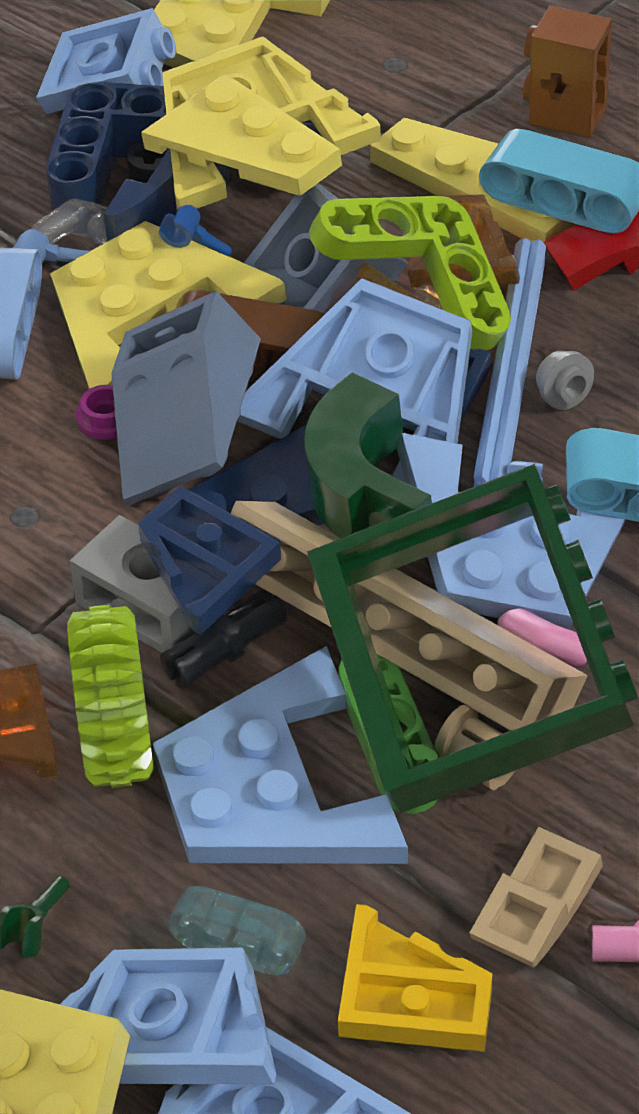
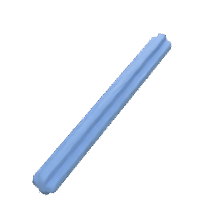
[473,238,546,487]

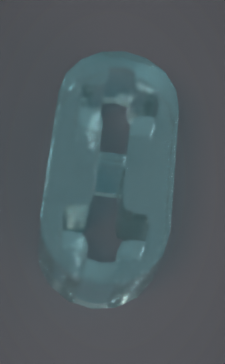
[167,886,306,975]

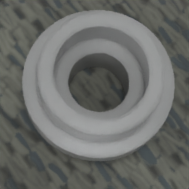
[536,351,594,410]

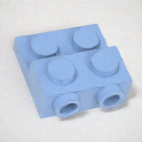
[36,8,176,114]

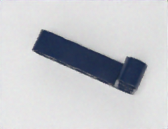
[46,82,322,226]

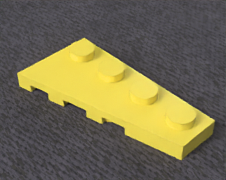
[370,118,575,242]

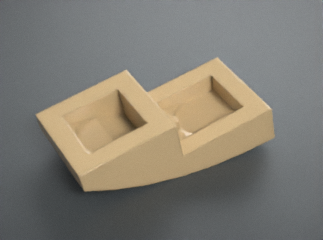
[469,827,603,968]

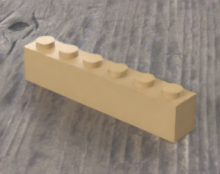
[231,501,588,731]

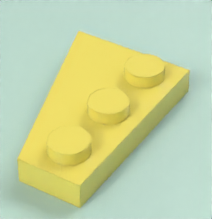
[141,74,342,196]

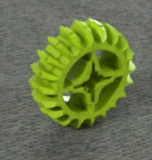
[67,605,154,788]

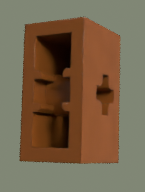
[523,5,612,138]

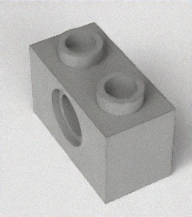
[70,515,196,653]

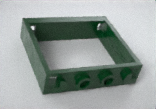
[307,464,638,813]

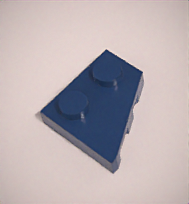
[138,486,281,635]

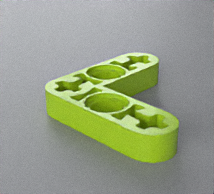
[309,196,511,351]

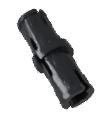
[160,588,287,689]

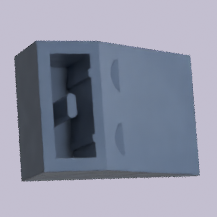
[111,291,261,506]

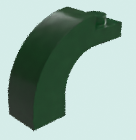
[305,372,432,539]

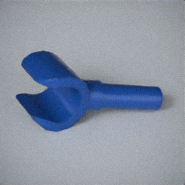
[159,205,232,256]

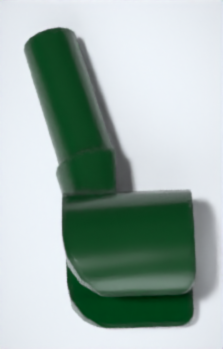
[0,876,70,957]

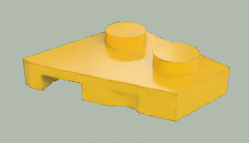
[338,904,492,1052]

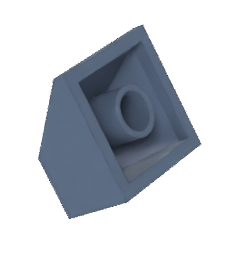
[244,183,408,314]

